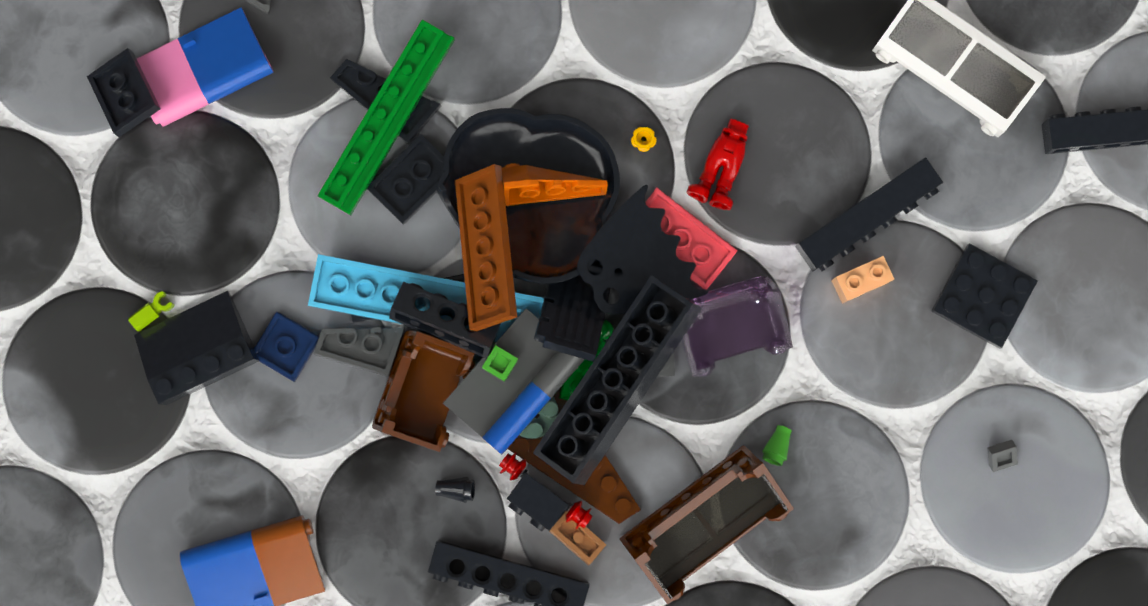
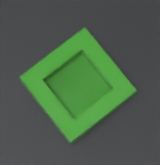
[482,345,519,382]

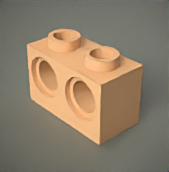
[831,256,894,304]

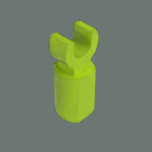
[128,291,175,332]

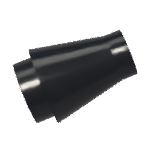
[435,477,475,503]

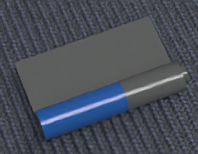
[443,308,585,455]

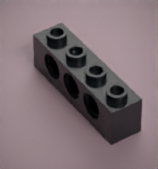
[389,282,501,358]

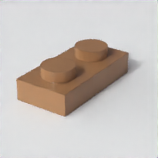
[549,511,606,566]

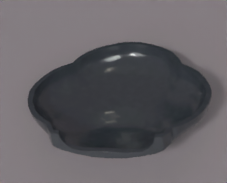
[436,108,620,284]

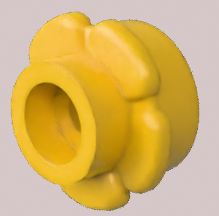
[631,127,656,152]

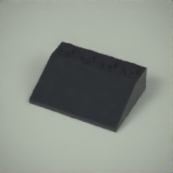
[134,291,260,405]

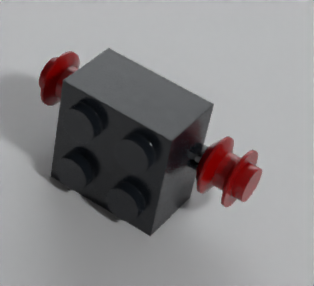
[499,452,593,531]

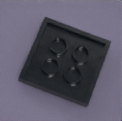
[931,243,1038,349]

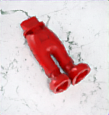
[686,119,749,210]

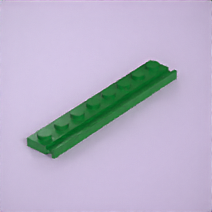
[317,20,455,216]

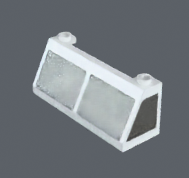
[872,0,1046,137]

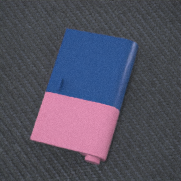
[137,7,274,127]

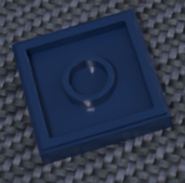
[254,311,319,382]

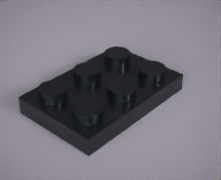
[87,48,161,137]
[367,134,444,225]

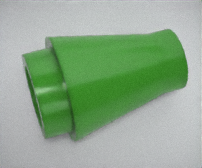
[762,425,792,466]

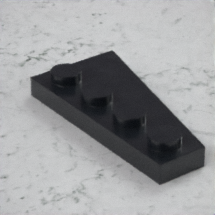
[330,59,441,145]

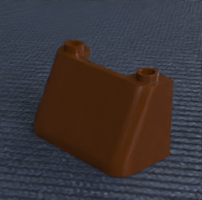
[372,330,475,452]

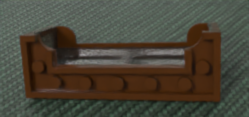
[619,445,794,604]

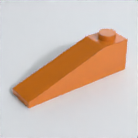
[502,163,608,206]

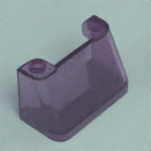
[681,276,793,377]

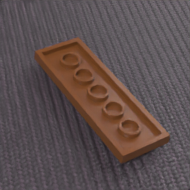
[455,164,517,331]

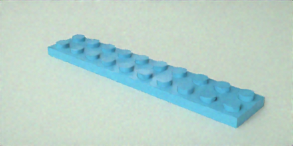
[308,254,544,342]

